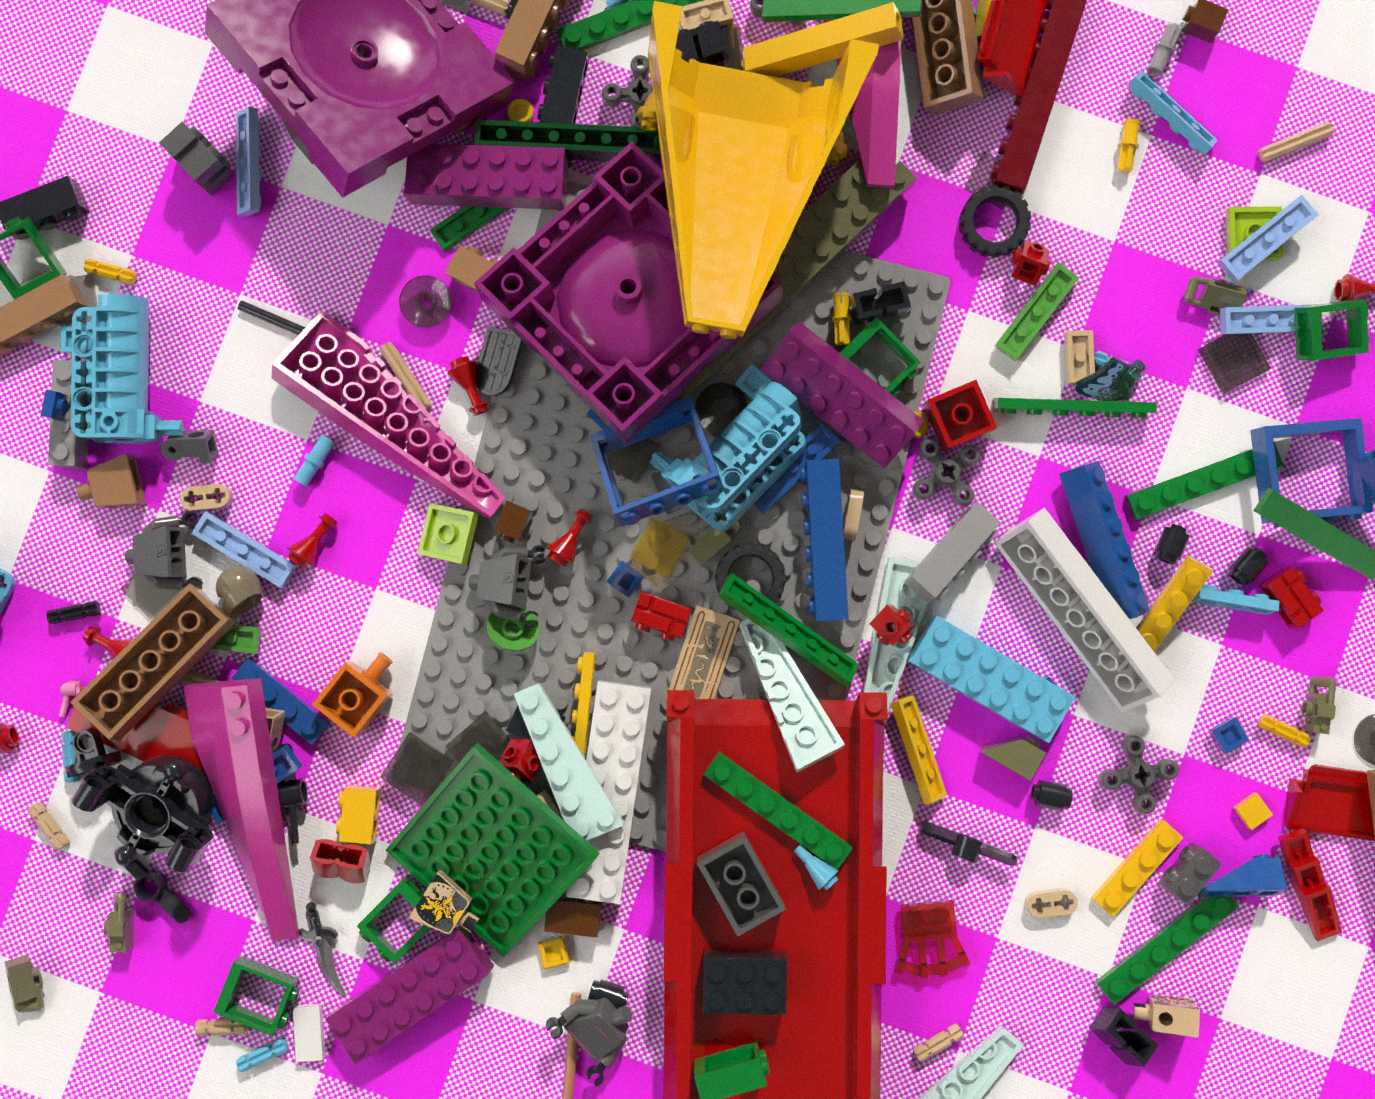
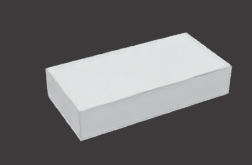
[293,1003,325,1062]

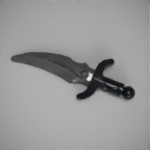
[299,902,346,996]

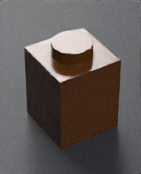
[1182,0,1229,43]
[494,500,533,544]

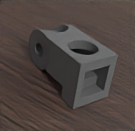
[161,429,219,463]

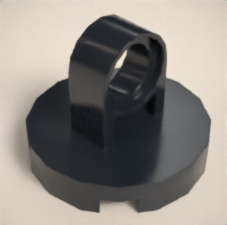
[65,729,122,778]

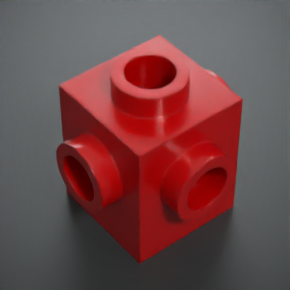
[1010,240,1051,286]
[869,604,915,646]
[499,738,541,782]

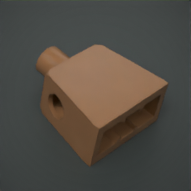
[77,454,147,508]

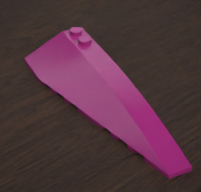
[826,17,902,188]
[271,311,506,519]
[183,678,300,940]

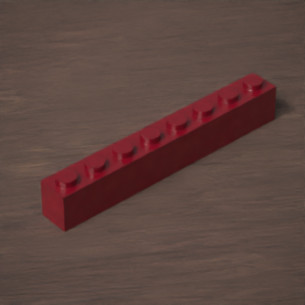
[989,0,1087,195]

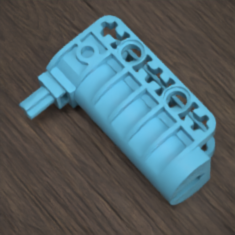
[71,293,185,444]
[649,382,807,531]

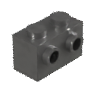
[1158,842,1222,906]

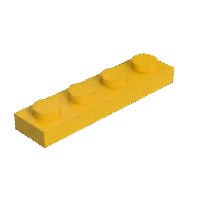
[1136,555,1213,652]
[571,652,596,756]
[891,694,947,805]
[1091,819,1183,917]

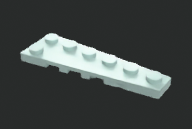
[863,557,927,711]
[739,619,845,773]
[514,683,625,841]
[918,1025,1024,1099]

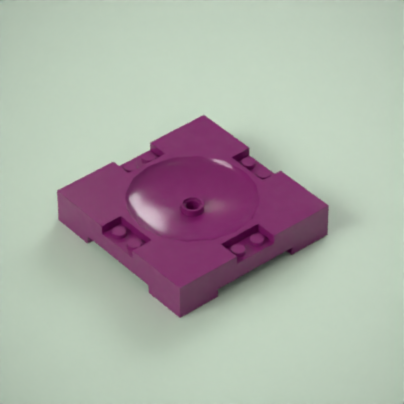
[205,0,516,198]
[474,142,783,445]

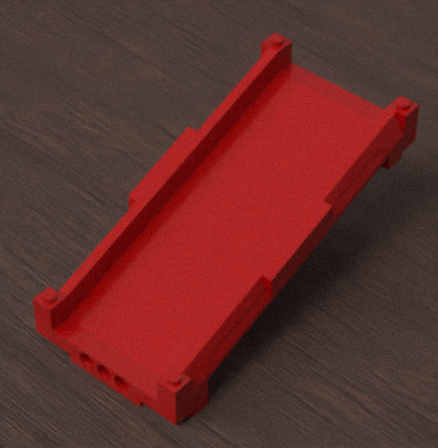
[663,690,888,1099]

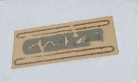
[666,605,740,700]

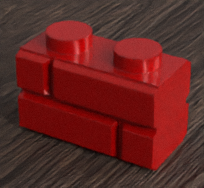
[1259,567,1324,628]
[631,591,692,642]

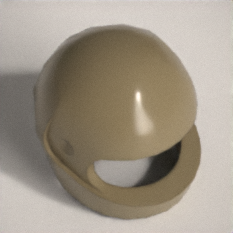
[216,566,263,618]

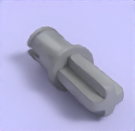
[1147,23,1182,76]

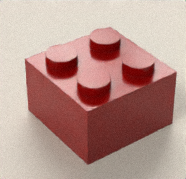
[923,379,997,452]

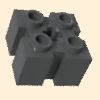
[159,121,234,196]

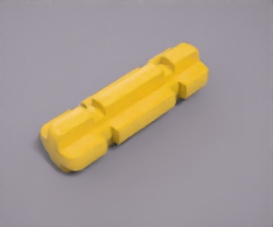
[84,258,137,285]
[1258,714,1311,748]

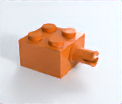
[312,652,393,738]

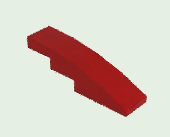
[1278,828,1342,942]

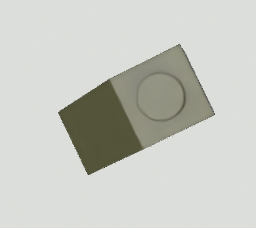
[979,736,1046,781]

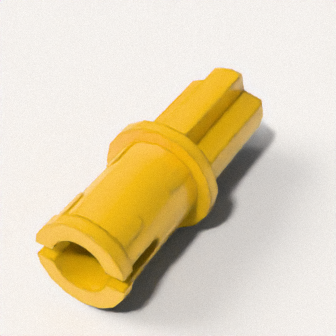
[1117,119,1141,173]
[831,292,853,346]

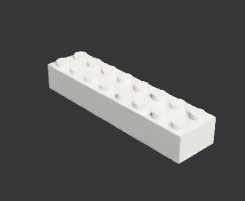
[994,507,1175,713]
[566,680,652,904]

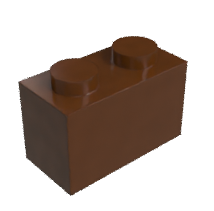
[544,892,602,938]

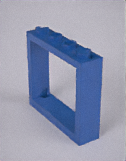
[590,396,724,527]
[1250,418,1373,528]

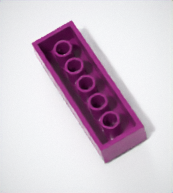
[404,144,569,210]
[760,321,924,469]
[325,926,494,1064]

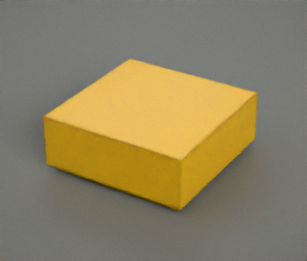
[1233,792,1273,830]
[538,935,570,970]

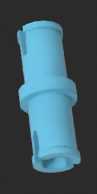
[293,434,336,487]

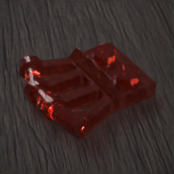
[894,900,971,979]

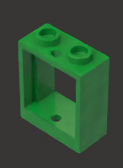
[0,217,66,300]
[1294,300,1369,361]
[840,317,921,396]
[357,876,430,964]
[213,956,300,1036]
[694,1042,770,1099]

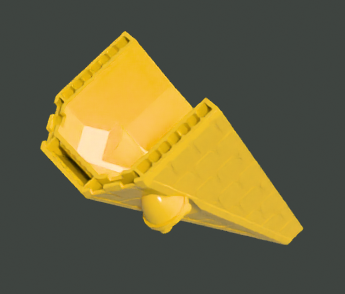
[637,1,879,339]

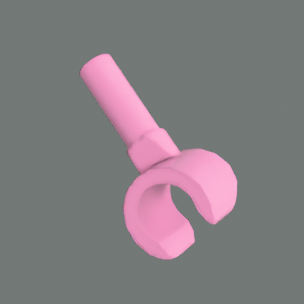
[59,681,81,717]

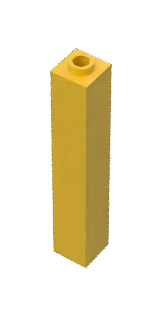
[741,2,904,77]

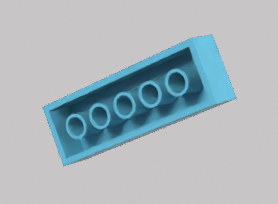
[906,616,1075,743]

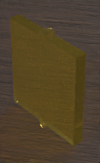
[629,517,690,578]

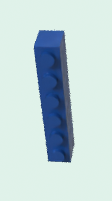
[800,459,849,621]
[1059,461,1150,619]

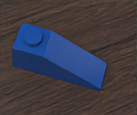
[1198,854,1287,898]

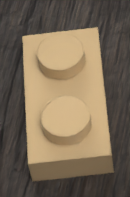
[680,0,734,31]
[1064,330,1095,385]

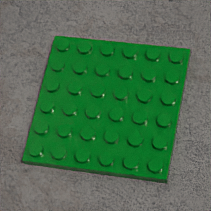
[385,743,600,957]

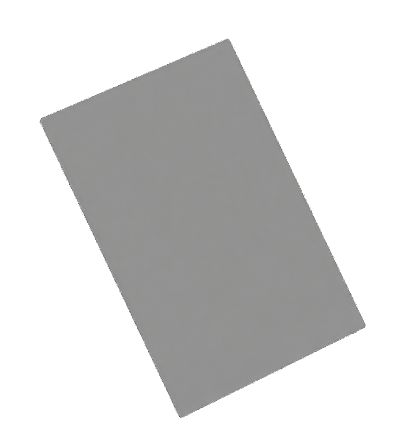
[392,181,950,852]

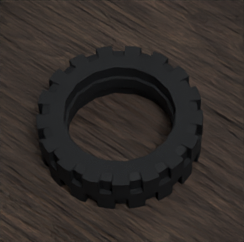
[959,185,1031,258]
[715,543,786,611]

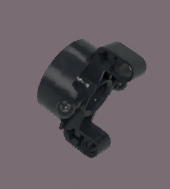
[72,755,214,872]

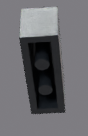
[537,46,589,124]
[0,176,89,240]

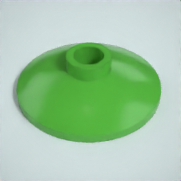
[486,609,540,652]

